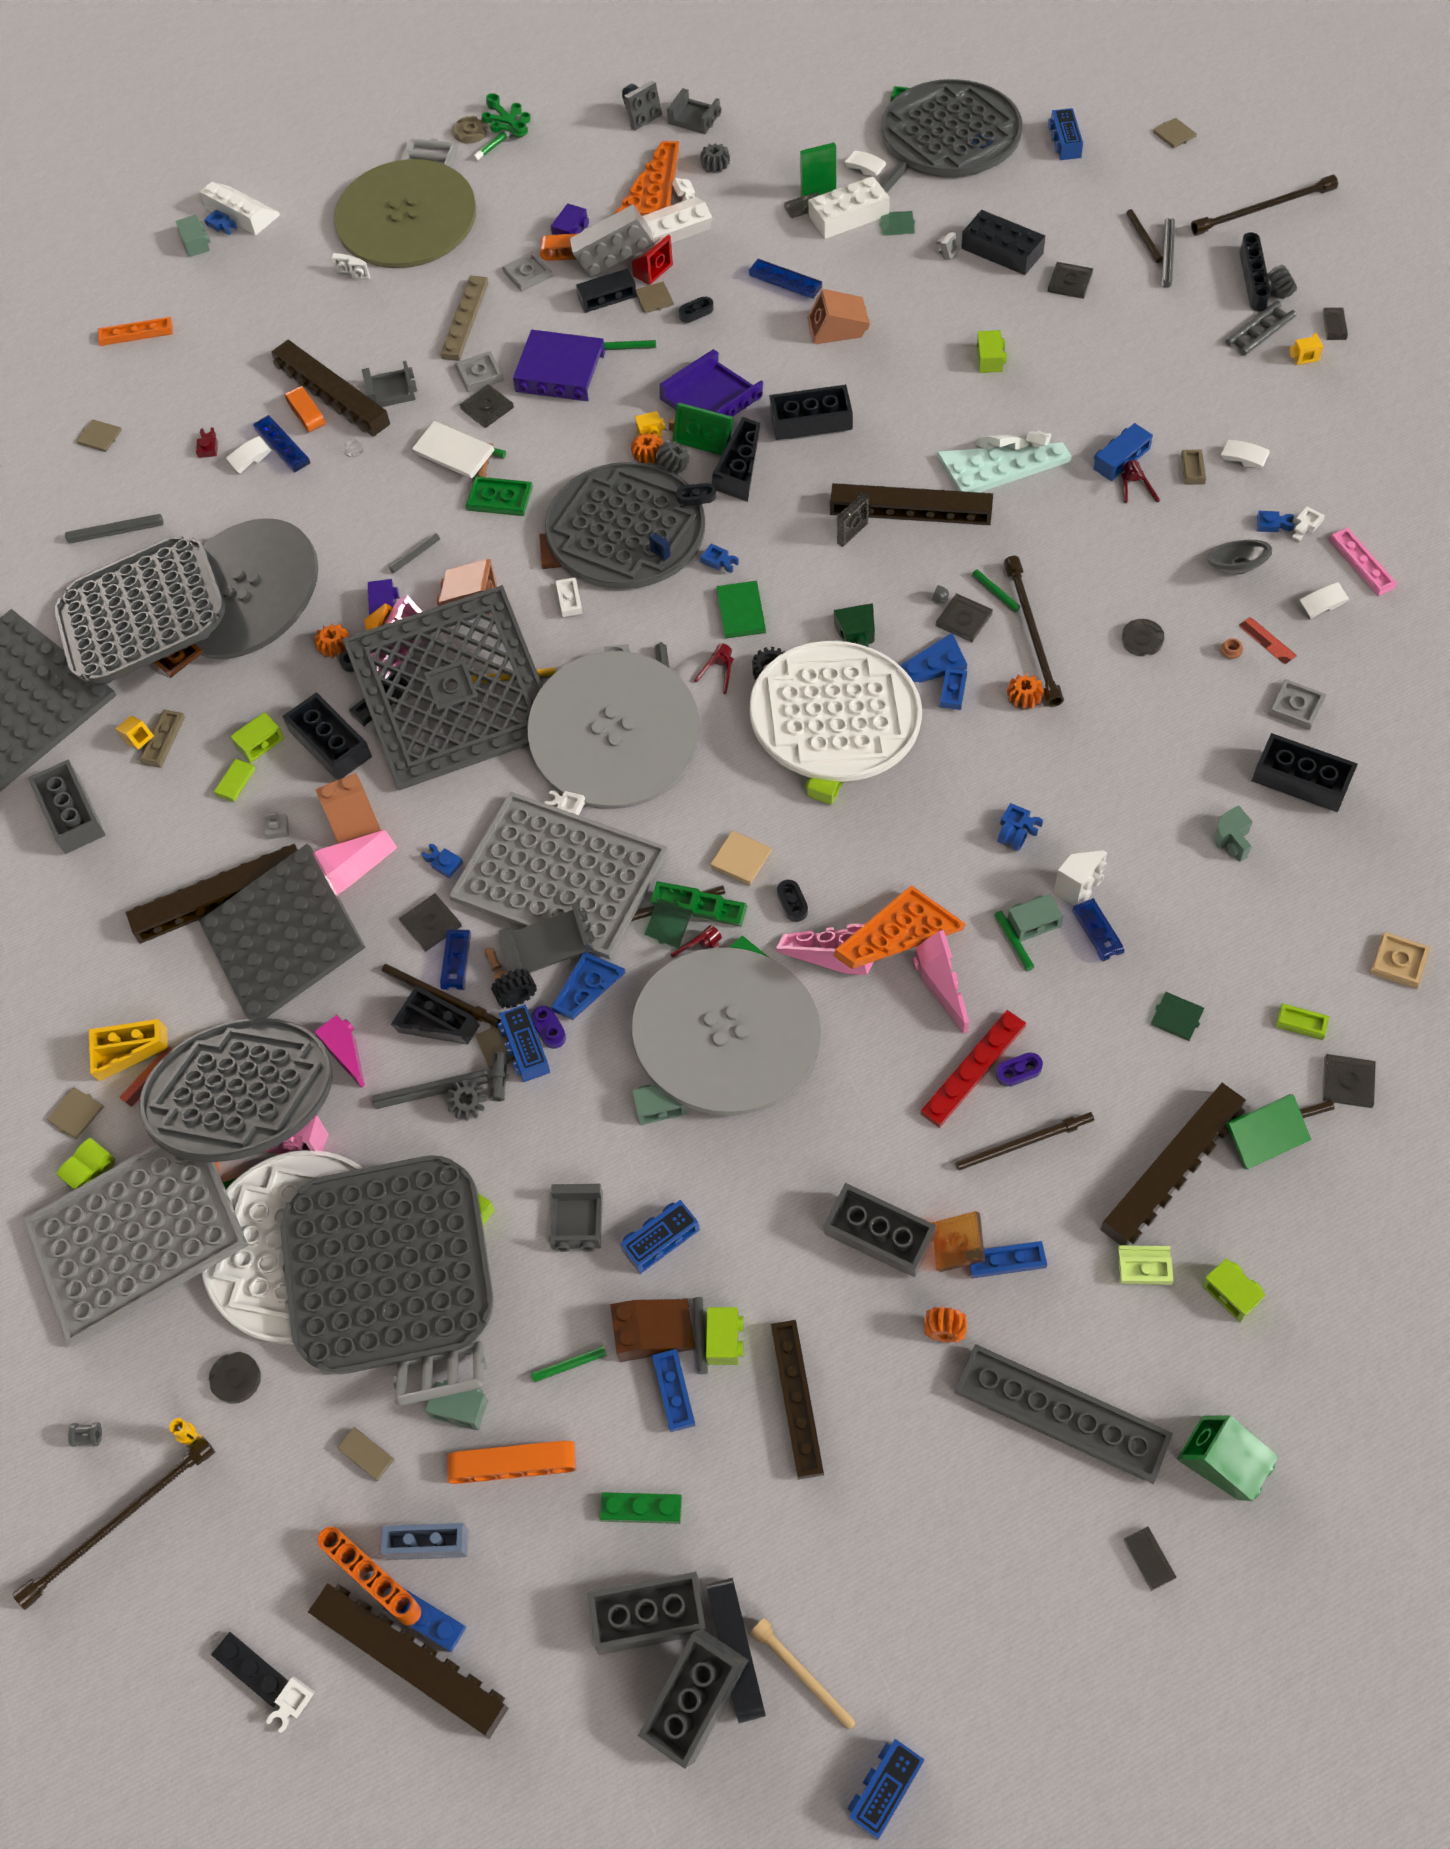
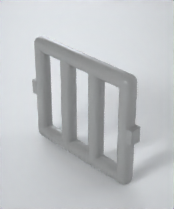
[401,138,458,167]
[393,1341,487,1406]

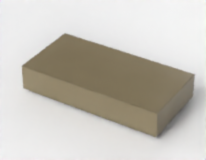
[1181,449,1206,485]
[337,1427,394,1481]

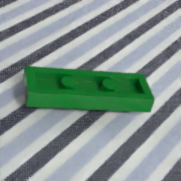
[600,1492,682,1524]

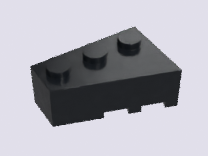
[391,985,480,1045]

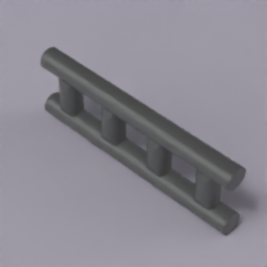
[1225,300,1296,356]

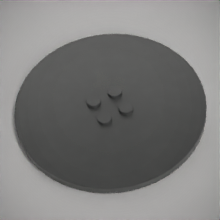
[881,79,1022,176]
[545,462,705,589]
[195,518,318,659]
[139,1018,333,1162]

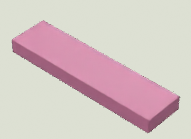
[1329,527,1397,596]

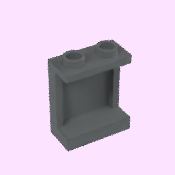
[667,88,722,134]
[362,361,417,407]
[549,1184,603,1252]

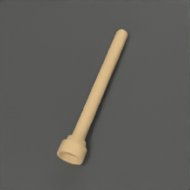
[750,1617,855,1729]

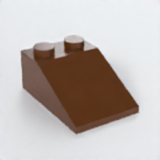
[148,644,204,678]
[610,1299,695,1362]

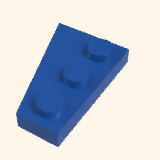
[900,633,967,684]
[551,953,625,1020]

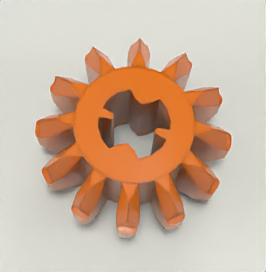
[631,432,663,464]
[314,623,349,658]
[1007,673,1044,710]
[924,1306,967,1344]

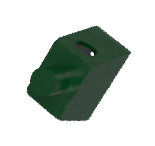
[834,603,875,647]

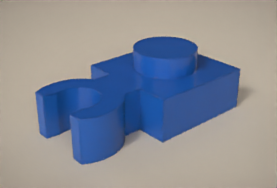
[204,210,237,235]
[1257,511,1295,533]
[700,543,739,573]
[1000,803,1043,836]
[421,844,463,879]

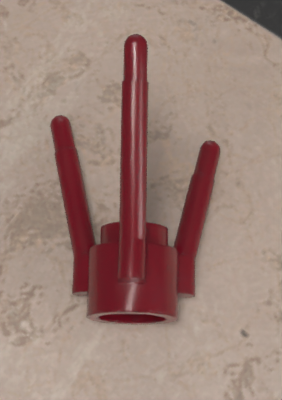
[1121,460,1160,503]
[694,643,734,694]
[671,925,722,957]

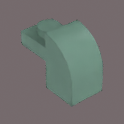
[1215,805,1253,861]

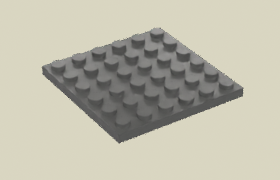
[199,844,366,1024]

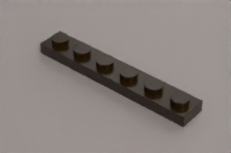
[771,1320,824,1480]

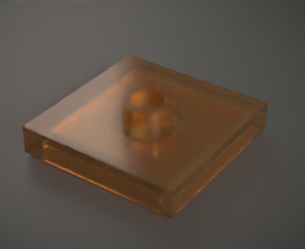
[932,1211,985,1272]

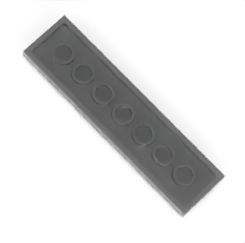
[955,1344,1173,1484]

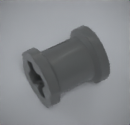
[68,1422,102,1447]

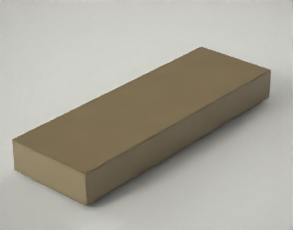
[140,710,185,768]

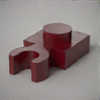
[196,427,218,458]

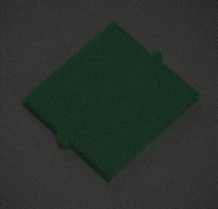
[880,211,915,236]
[644,898,693,948]
[1150,992,1205,1041]

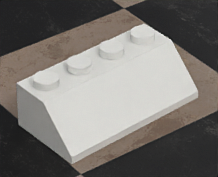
[200,182,280,235]
[642,197,712,250]

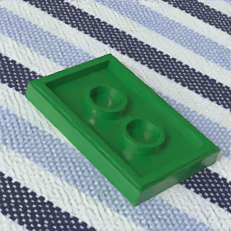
[800,142,836,200]
[672,403,733,455]
[466,476,533,516]
[716,580,766,639]
[1226,1094,1311,1170]

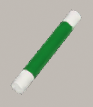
[473,130,512,162]

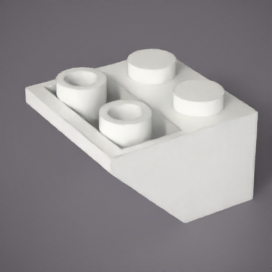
[1054,850,1107,908]

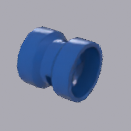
[997,822,1028,851]

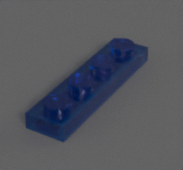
[749,259,822,299]
[253,415,311,473]

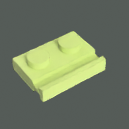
[1118,1245,1174,1285]

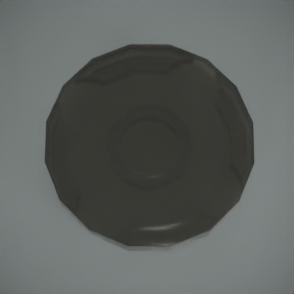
[1121,619,1164,656]
[209,1352,261,1404]

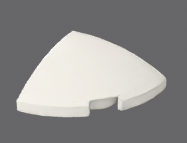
[975,435,1031,450]

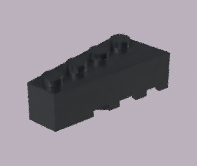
[712,417,760,502]

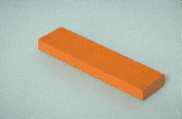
[98,317,173,346]

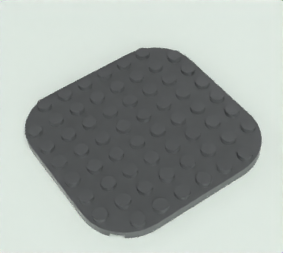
[55,536,225,684]
[281,1155,494,1374]

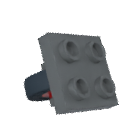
[622,80,662,130]

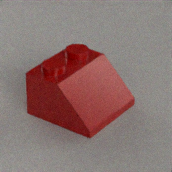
[632,235,673,285]

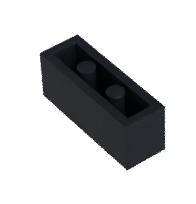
[576,268,637,313]

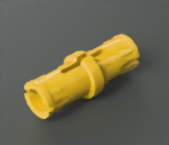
[169,1418,201,1448]

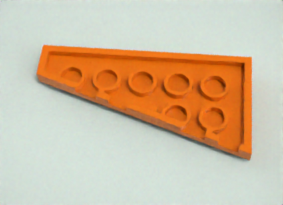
[615,141,680,216]
[833,885,966,969]

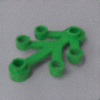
[482,93,530,137]

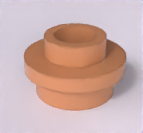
[1221,638,1243,659]

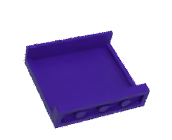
[513,329,605,401]
[659,349,763,417]

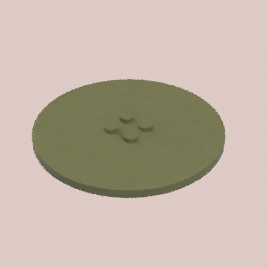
[334,159,476,268]

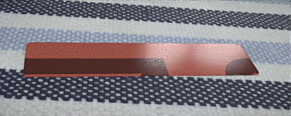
[1239,617,1297,664]
[120,1046,173,1107]

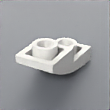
[845,151,886,176]
[332,253,370,279]
[226,436,272,474]
[1221,439,1270,468]
[1300,582,1349,619]

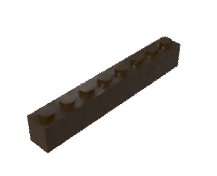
[271,339,390,437]
[830,483,993,526]
[125,843,298,944]
[1100,1082,1246,1246]
[308,1583,509,1739]

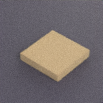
[711,830,772,885]
[1370,932,1431,989]

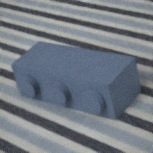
[381,1523,468,1560]

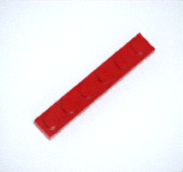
[920,1010,1026,1128]

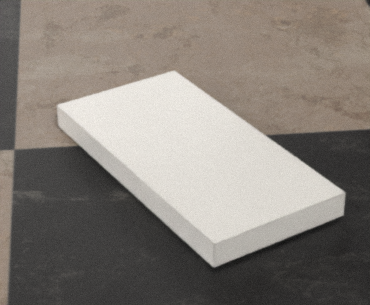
[412,421,494,479]

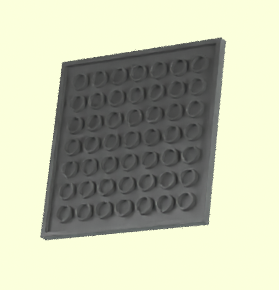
[0,609,117,792]

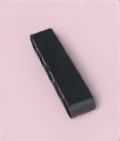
[1240,232,1271,311]
[706,1577,766,1724]

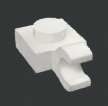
[1292,507,1325,542]

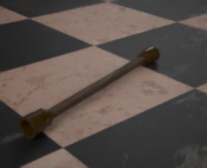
[1191,174,1338,236]
[1004,555,1064,707]
[12,1436,216,1610]

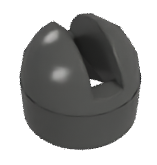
[932,585,949,603]

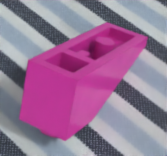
[315,1015,365,1088]

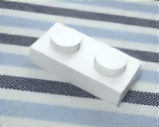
[556,577,583,617]

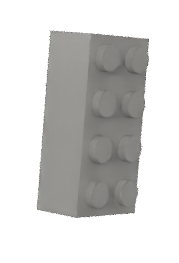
[570,204,654,278]

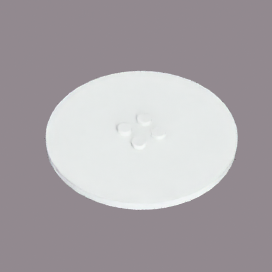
[750,641,922,782]
[201,1150,363,1344]

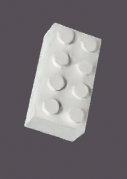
[808,176,890,239]

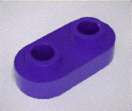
[531,1006,566,1049]
[996,1052,1043,1087]

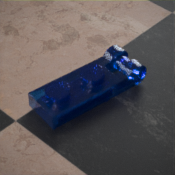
[1072,898,1125,962]
[440,929,471,990]

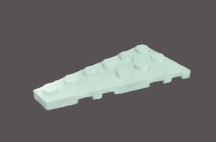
[938,443,1072,492]

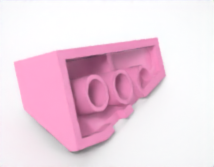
[314,830,397,895]
[776,924,873,975]
[912,930,969,1034]

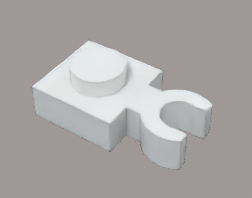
[672,178,696,202]
[1026,430,1051,448]
[544,791,585,815]
[266,1676,315,1733]

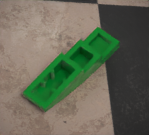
[650,881,747,927]

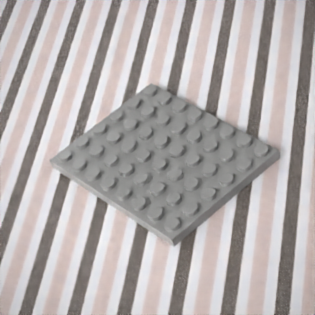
[449,792,669,959]
[24,1144,249,1347]

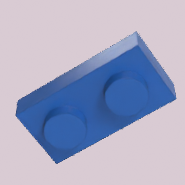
[940,668,967,710]

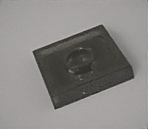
[1047,262,1093,299]
[460,384,514,428]
[837,492,869,547]
[936,593,993,642]
[398,893,462,952]
[1322,1054,1376,1108]

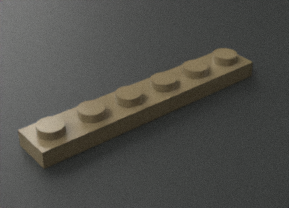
[440,275,488,361]

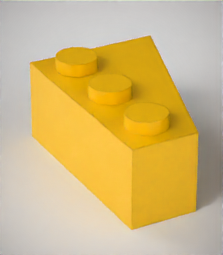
[89,1019,168,1081]

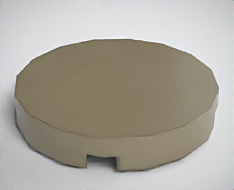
[453,116,488,144]

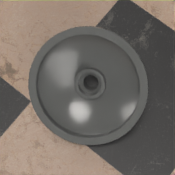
[1208,540,1272,574]

